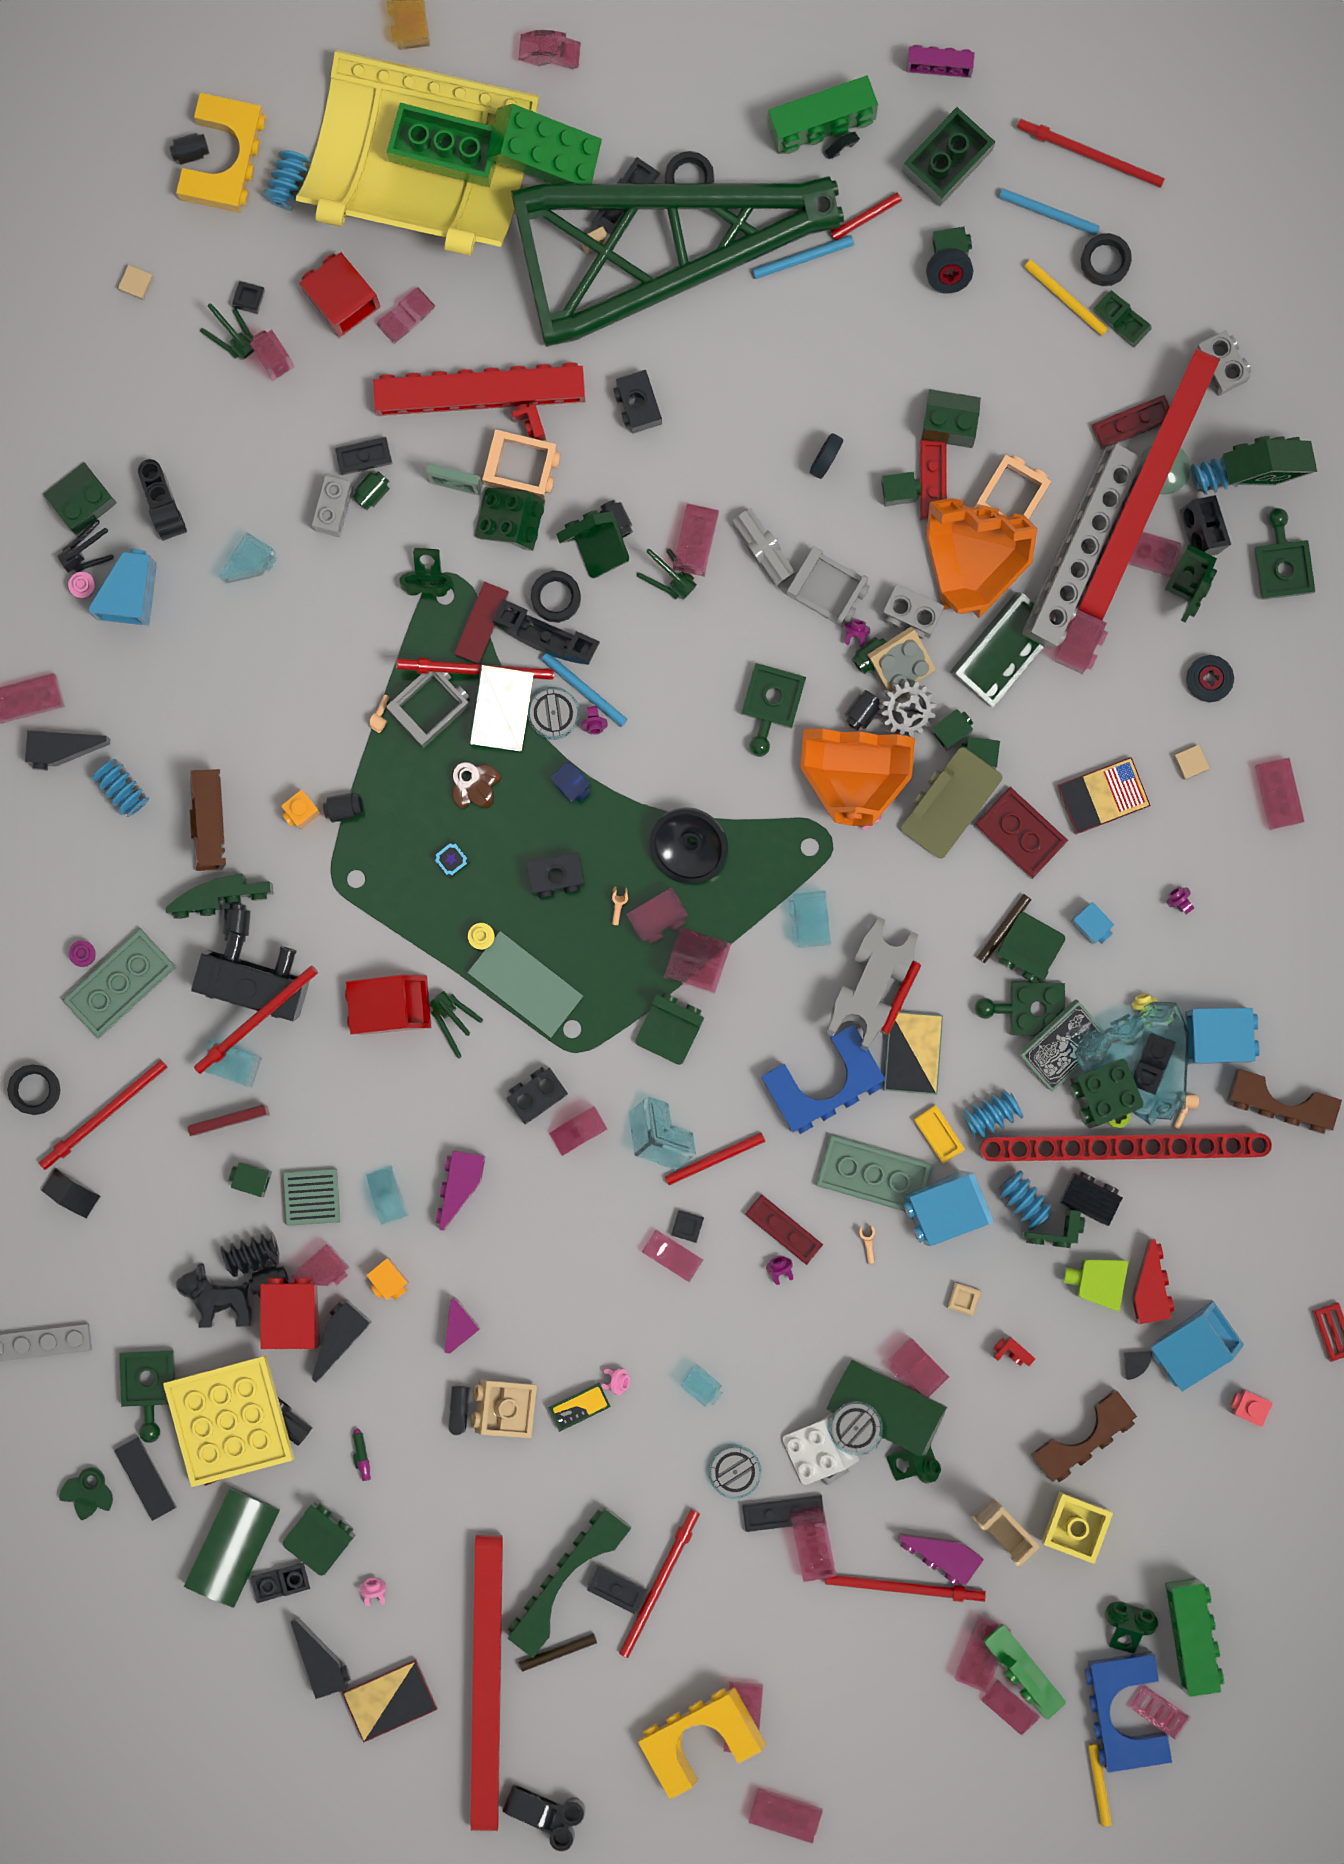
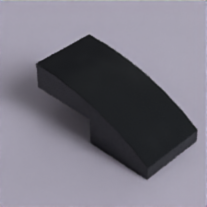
[1133,1033,1176,1095]

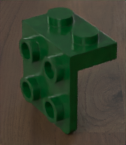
[475,488,545,551]
[556,510,629,578]
[1165,545,1217,623]
[995,912,1065,984]
[635,993,704,1065]
[1069,1059,1144,1129]
[1021,1210,1085,1248]
[283,1502,356,1576]

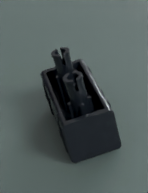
[191,931,310,1022]

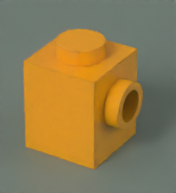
[281,789,321,829]
[366,1258,409,1300]

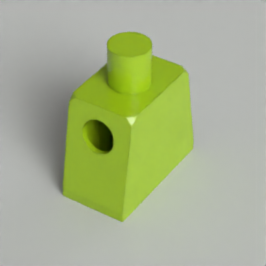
[1063,1259,1129,1311]

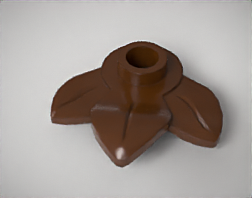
[452,762,502,809]

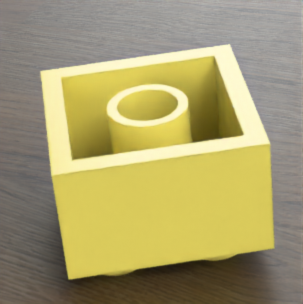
[1041,1491,1113,1564]

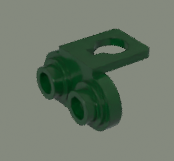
[400,548,452,597]
[887,1445,941,1484]
[1105,1601,1158,1653]

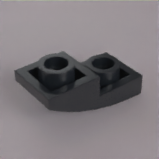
[250,1563,310,1603]

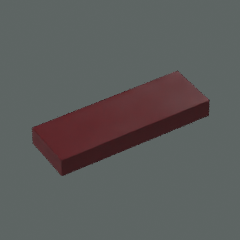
[1091,395,1170,450]
[454,581,509,664]
[187,1105,270,1136]
[745,1194,823,1265]

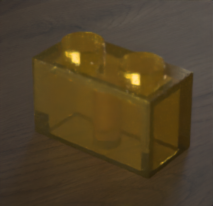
[387,0,430,50]

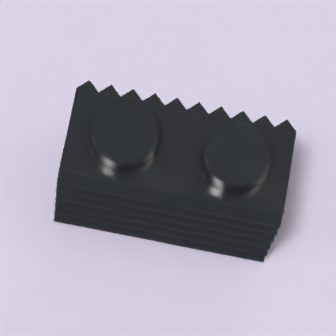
[1059,1171,1123,1226]

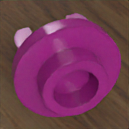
[844,619,871,647]
[581,706,608,735]
[1166,887,1194,915]
[69,940,96,967]
[766,1256,793,1285]

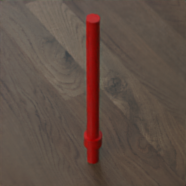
[1017,118,1165,188]
[396,657,554,680]
[194,965,318,1074]
[38,1060,168,1170]
[619,1509,700,1658]
[825,1574,986,1602]

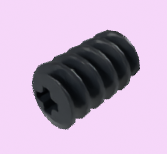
[220,1231,280,1277]

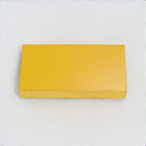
[913,1105,965,1164]

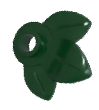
[59,1467,113,1520]

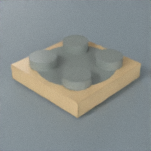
[867,626,936,692]

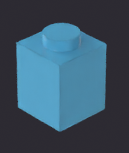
[1071,902,1114,945]

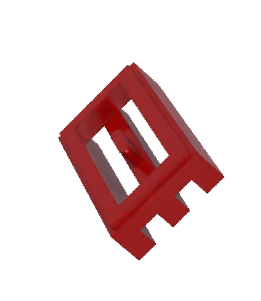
[1312,1302,1344,1362]

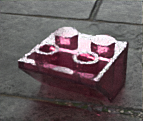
[664,928,731,994]

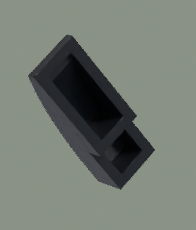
[592,157,661,234]

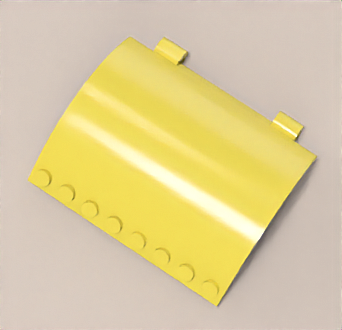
[296,50,540,256]

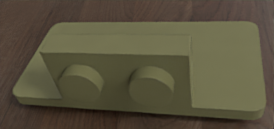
[901,747,1003,859]

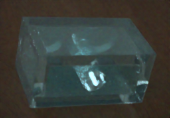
[789,891,831,948]

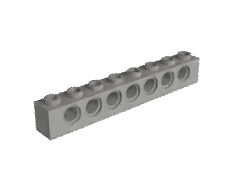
[1021,443,1143,648]

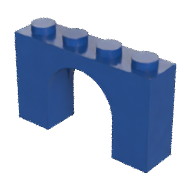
[761,1025,886,1134]
[1085,1651,1172,1773]

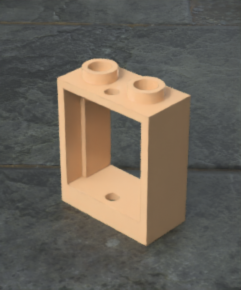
[483,429,561,500]
[974,455,1051,519]

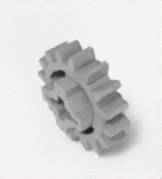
[878,679,936,737]

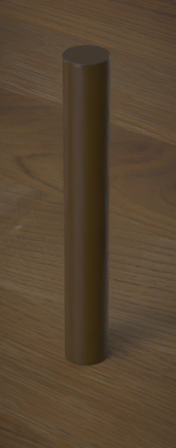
[976,894,1032,964]
[519,1633,597,1672]

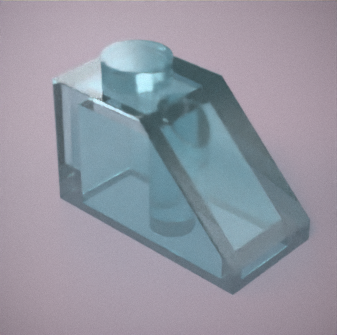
[219,532,277,583]
[366,1166,409,1225]

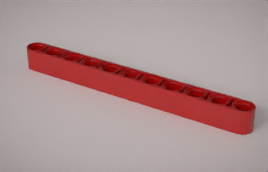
[1078,348,1220,621]
[979,1133,1272,1162]
[470,1535,503,1831]

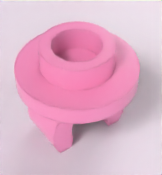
[68,572,95,598]
[601,1368,630,1395]
[359,1578,386,1606]

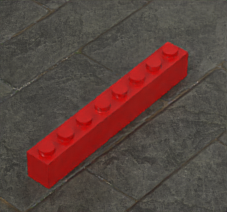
[373,362,586,416]

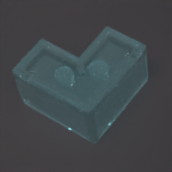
[204,1040,262,1088]
[629,1096,696,1170]

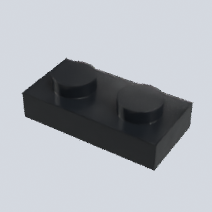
[335,437,393,475]
[587,1565,647,1614]

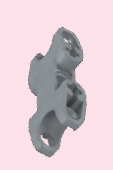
[827,917,918,1051]

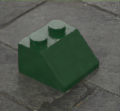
[921,389,981,448]
[43,462,117,535]

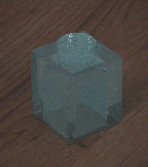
[680,1364,723,1406]

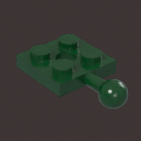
[1255,508,1316,600]
[741,663,806,757]
[974,982,1065,1036]
[119,1350,175,1443]

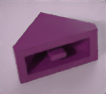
[444,1299,481,1354]

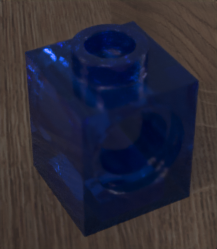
[550,760,592,804]

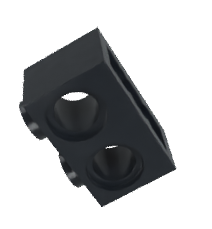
[1180,495,1232,556]
[506,1067,568,1125]

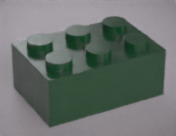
[902,107,996,206]
[1223,436,1317,486]

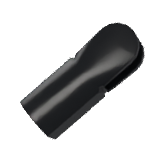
[448,1386,470,1435]

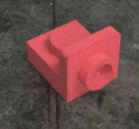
[1230,1389,1273,1427]

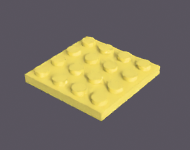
[163,1355,294,1487]

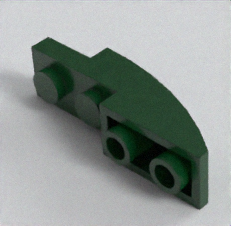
[166,874,274,919]

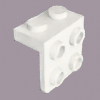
[783,1413,860,1485]

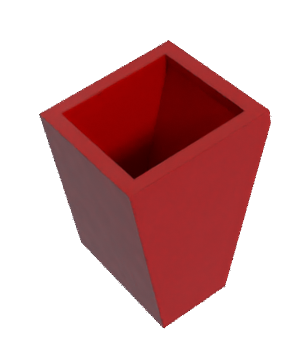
[299,252,381,338]
[345,975,432,1035]
[260,1278,320,1349]

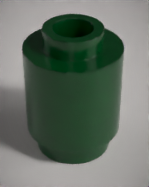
[352,471,390,511]
[851,637,886,675]

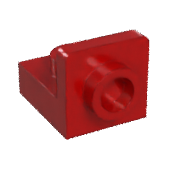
[511,403,546,441]
[993,1336,1036,1367]

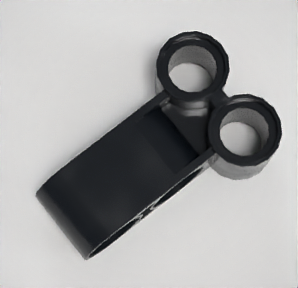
[138,459,187,541]
[502,1785,586,1852]

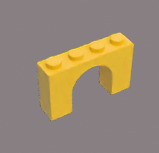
[176,93,267,213]
[638,1687,766,1799]

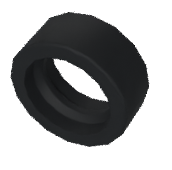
[665,151,714,183]
[1081,233,1132,286]
[531,571,581,623]
[7,1064,61,1115]

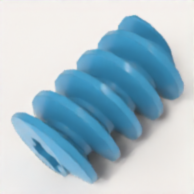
[263,150,312,211]
[1191,456,1238,495]
[92,759,149,817]
[963,1090,1023,1140]
[998,1170,1053,1231]

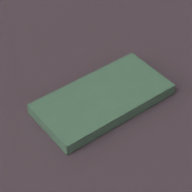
[62,928,177,1039]
[467,931,584,1038]
[816,1135,933,1212]

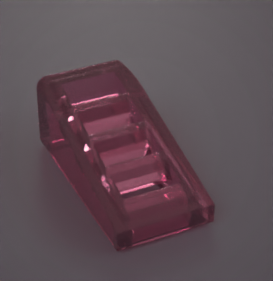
[1129,1685,1191,1740]

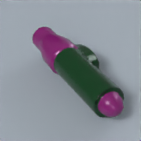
[352,1428,371,1481]

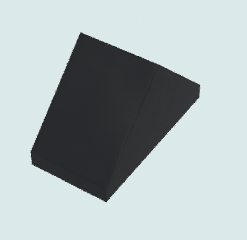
[41,1168,101,1219]

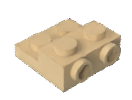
[470,1379,537,1438]

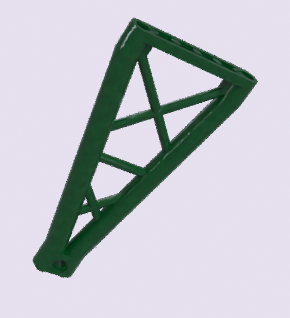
[511,176,844,347]

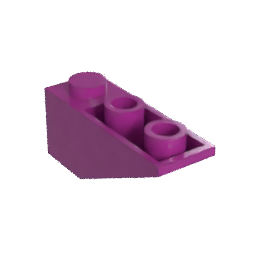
[435,1151,486,1231]
[898,1533,984,1586]

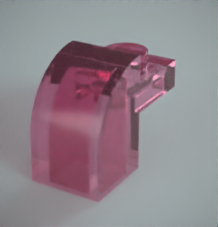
[518,30,581,69]

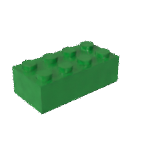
[767,75,878,154]
[386,103,496,187]
[486,103,602,184]
[1165,1578,1224,1697]

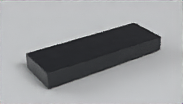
[114,1437,177,1521]
[742,1495,825,1532]

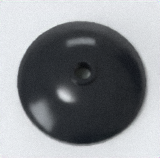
[650,807,728,884]

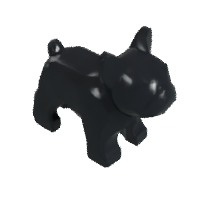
[176,1263,252,1328]

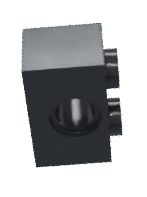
[613,370,662,434]
[526,852,585,899]

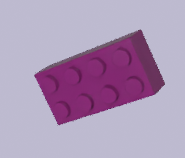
[906,45,975,78]

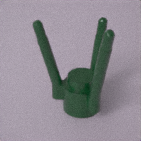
[200,303,258,360]
[637,549,697,600]
[429,991,483,1058]

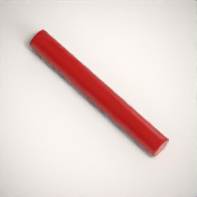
[830,192,902,241]
[880,961,922,1035]

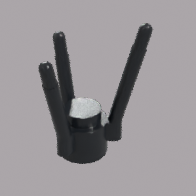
[57,520,114,573]

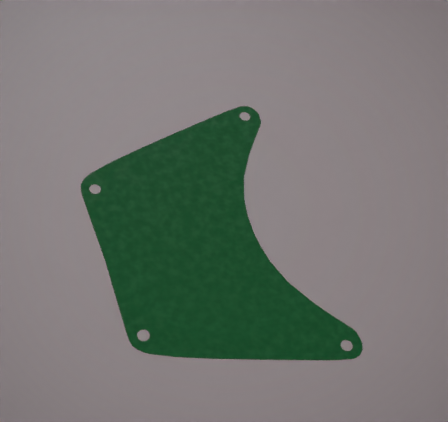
[331,572,834,1053]

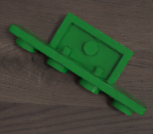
[983,1624,1066,1720]

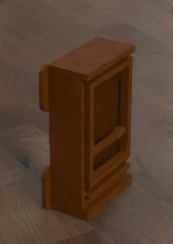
[189,769,226,871]

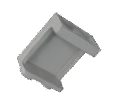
[787,546,870,626]

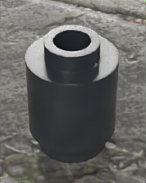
[169,133,210,165]
[598,500,633,538]
[844,690,881,731]
[323,792,364,823]
[222,904,251,942]
[249,1265,290,1298]

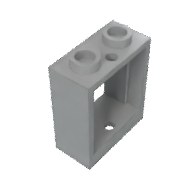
[386,671,470,748]

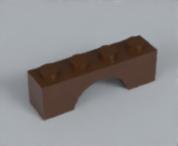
[1227,1069,1342,1134]
[1030,1389,1137,1482]

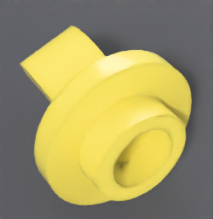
[468,923,495,950]
[1131,994,1158,1022]

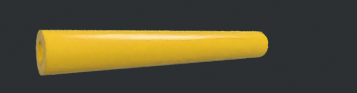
[1088,1743,1112,1826]

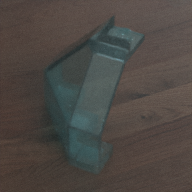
[1075,1001,1189,1126]

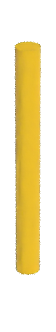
[1024,259,1109,336]

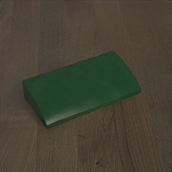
[950,592,1055,707]
[826,1360,948,1457]
[183,1487,280,1608]

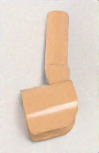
[370,694,390,733]
[612,886,628,925]
[1174,1094,1199,1129]
[859,1226,875,1264]

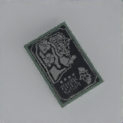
[1018,999,1110,1092]

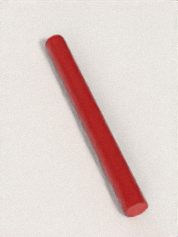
[665,1132,766,1186]

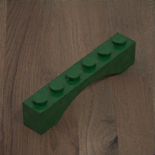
[507,1507,631,1658]

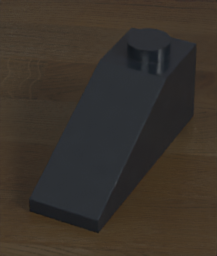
[25,730,111,771]
[312,1301,372,1383]
[291,1617,351,1699]

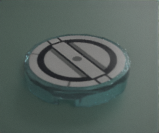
[527,687,579,740]
[829,1401,883,1456]
[709,1445,761,1499]

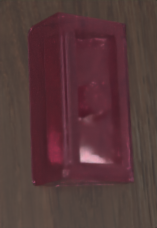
[981,1680,1040,1735]

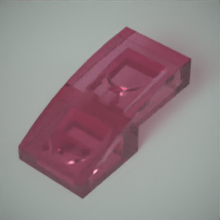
[377,287,435,344]
[642,1230,703,1282]

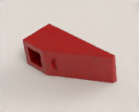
[1132,1239,1174,1324]

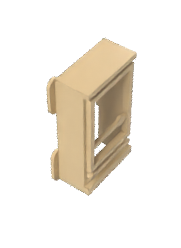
[970,1499,1041,1568]

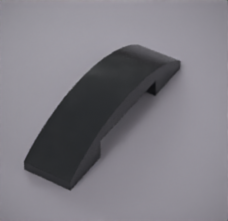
[493,600,600,665]

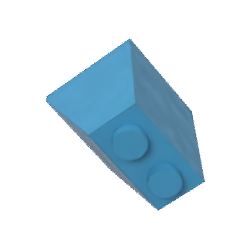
[89,549,157,626]
[1185,1008,1259,1065]
[903,1171,994,1246]
[1151,1301,1244,1392]

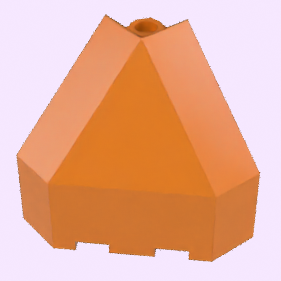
[926,498,1038,618]
[800,728,915,826]

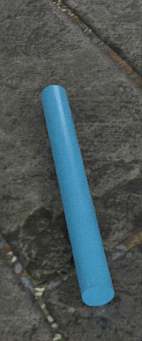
[999,188,1100,235]
[752,235,854,279]
[541,654,628,727]

